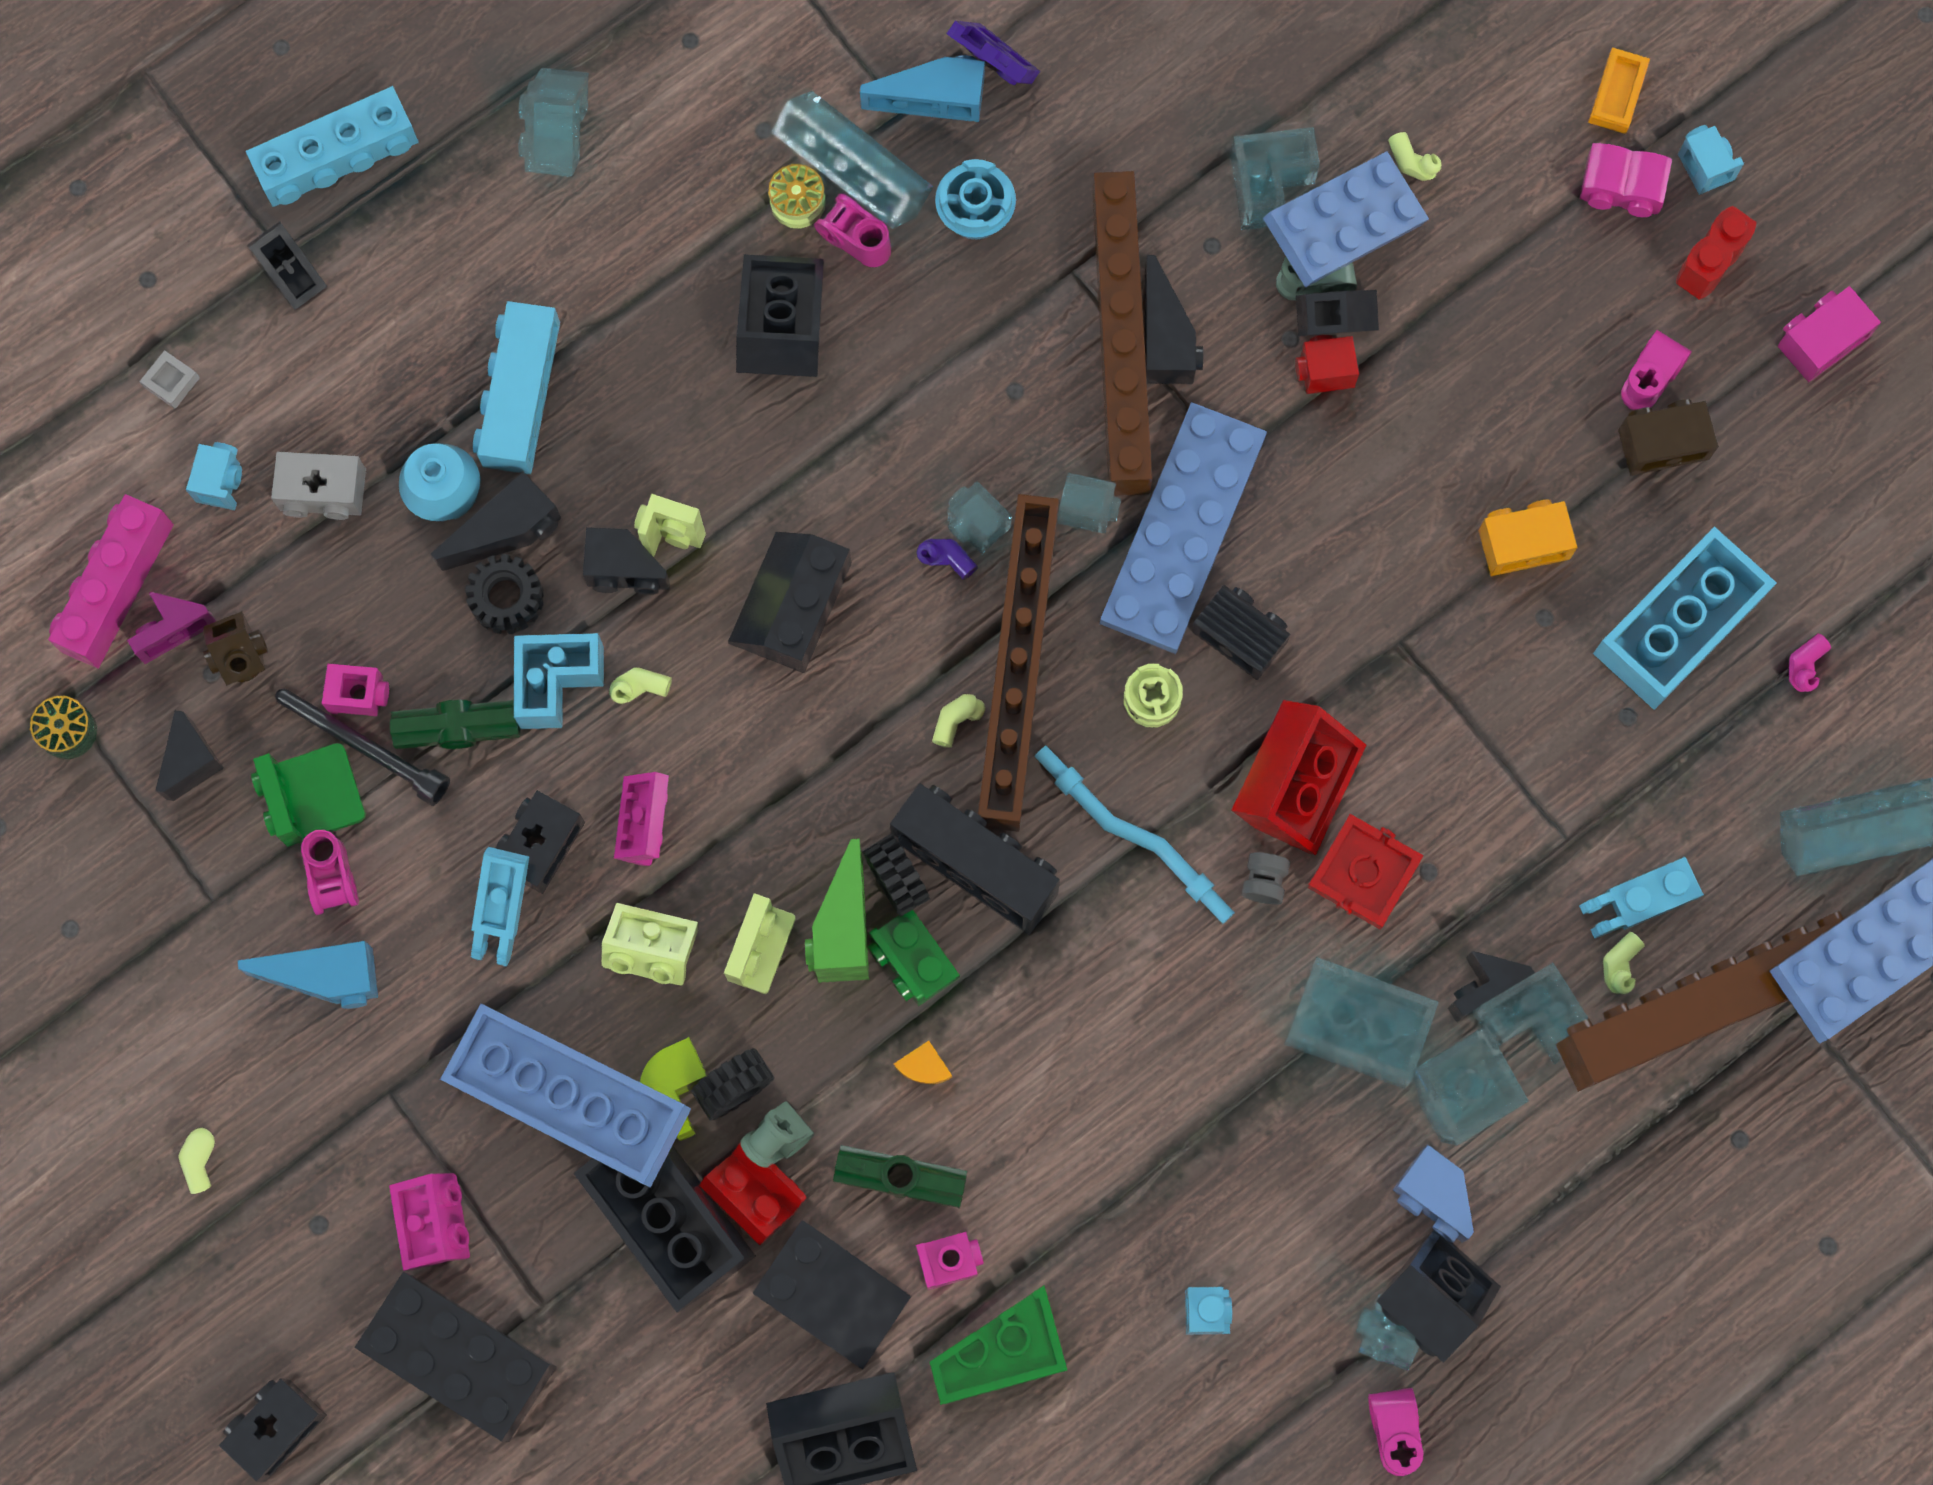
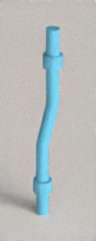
[1035,745,1235,924]

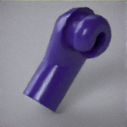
[916,539,978,580]

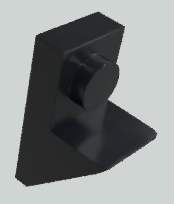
[1448,951,1536,1022]

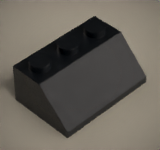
[728,532,852,673]
[766,1372,917,1485]

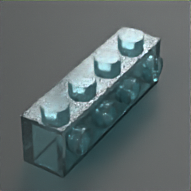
[771,91,934,229]
[1780,777,1933,876]

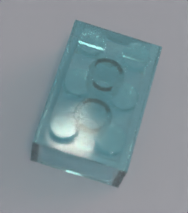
[1284,957,1439,1089]

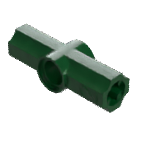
[390,700,521,749]
[833,1145,968,1208]

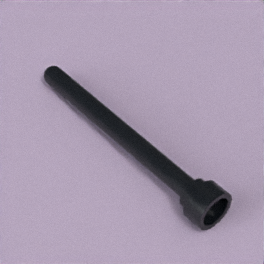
[275,688,450,806]

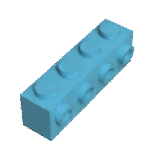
[246,86,419,207]
[473,301,560,474]

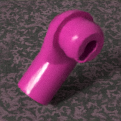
[1789,633,1831,692]

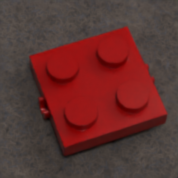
[1307,814,1424,930]

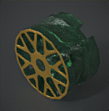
[30,696,97,759]

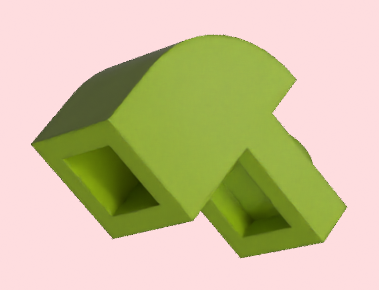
[640,1037,707,1141]

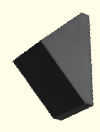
[247,221,327,310]
[155,710,224,801]

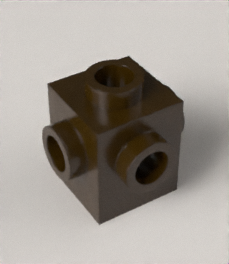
[203,611,268,686]

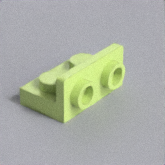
[634,494,706,557]
[724,893,796,994]
[602,903,698,986]

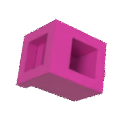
[322,664,389,716]
[916,1232,984,1290]

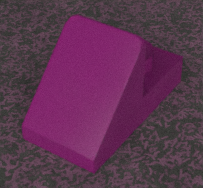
[127,592,216,664]

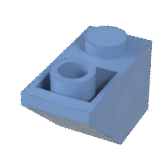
[1393,1145,1474,1243]

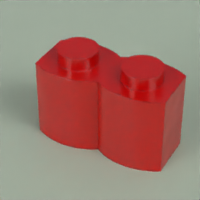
[1676,206,1756,300]

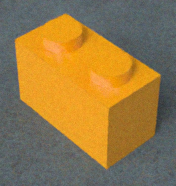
[1478,499,1578,576]

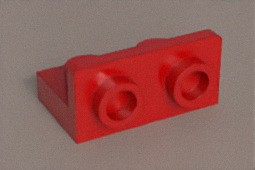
[699,1142,806,1246]

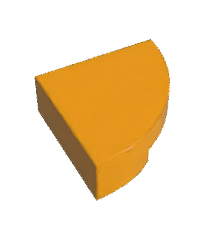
[893,1041,953,1084]

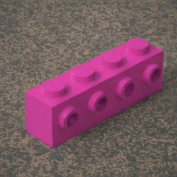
[48,494,174,669]

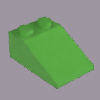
[805,839,869,983]

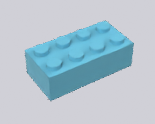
[1593,526,1777,710]

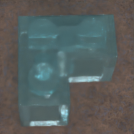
[518,68,589,177]
[1230,127,1320,230]
[1473,963,1588,1065]

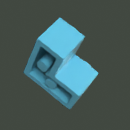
[514,633,604,729]

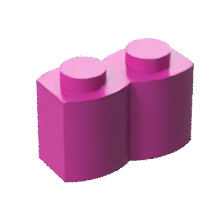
[1580,143,1672,217]

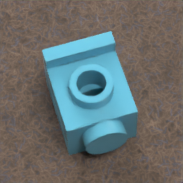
[1678,125,1744,195]
[186,442,242,511]
[1185,1287,1232,1335]

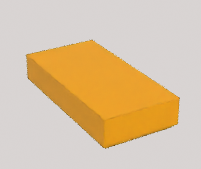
[1588,47,1650,134]

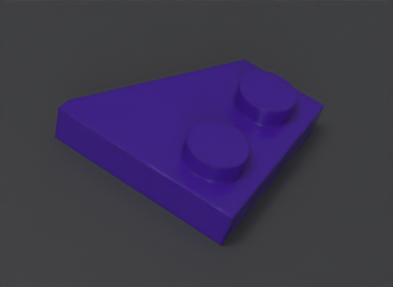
[946,20,1040,85]

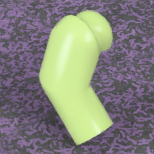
[1388,132,1442,181]
[609,667,672,704]
[932,694,985,748]
[1603,932,1645,994]
[178,1128,215,1194]

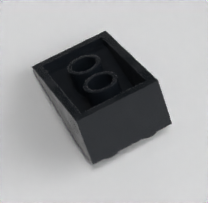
[736,254,824,377]
[753,1220,911,1370]
[1376,1229,1501,1363]

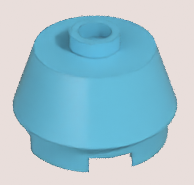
[935,159,1016,240]
[399,443,480,521]

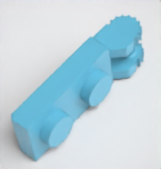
[471,847,529,966]
[1579,857,1704,938]

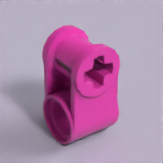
[814,193,891,267]
[1621,330,1692,410]
[301,830,359,915]
[1368,1388,1423,1476]

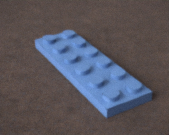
[1100,402,1267,654]
[1769,858,1933,1044]
[440,1004,691,1188]

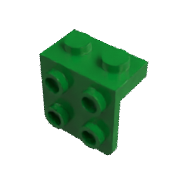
[251,743,366,847]

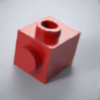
[1295,334,1359,394]

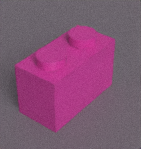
[1778,286,1881,383]

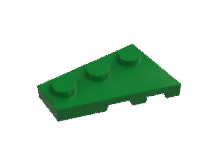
[930,1285,1067,1405]

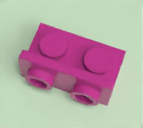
[614,772,669,866]
[389,1173,470,1271]

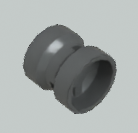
[1241,852,1290,905]

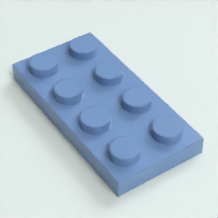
[1263,151,1429,288]

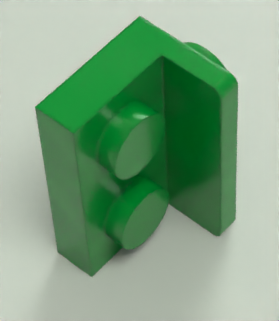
[867,910,960,1007]

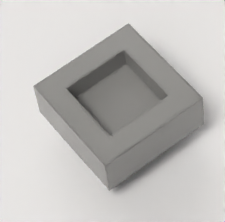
[139,350,200,409]

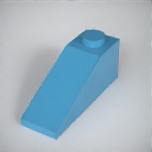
[860,55,985,122]
[238,941,378,1009]

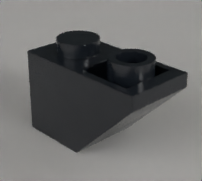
[1296,290,1379,336]
[583,527,670,595]

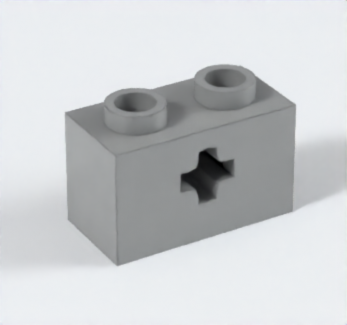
[271,452,366,520]

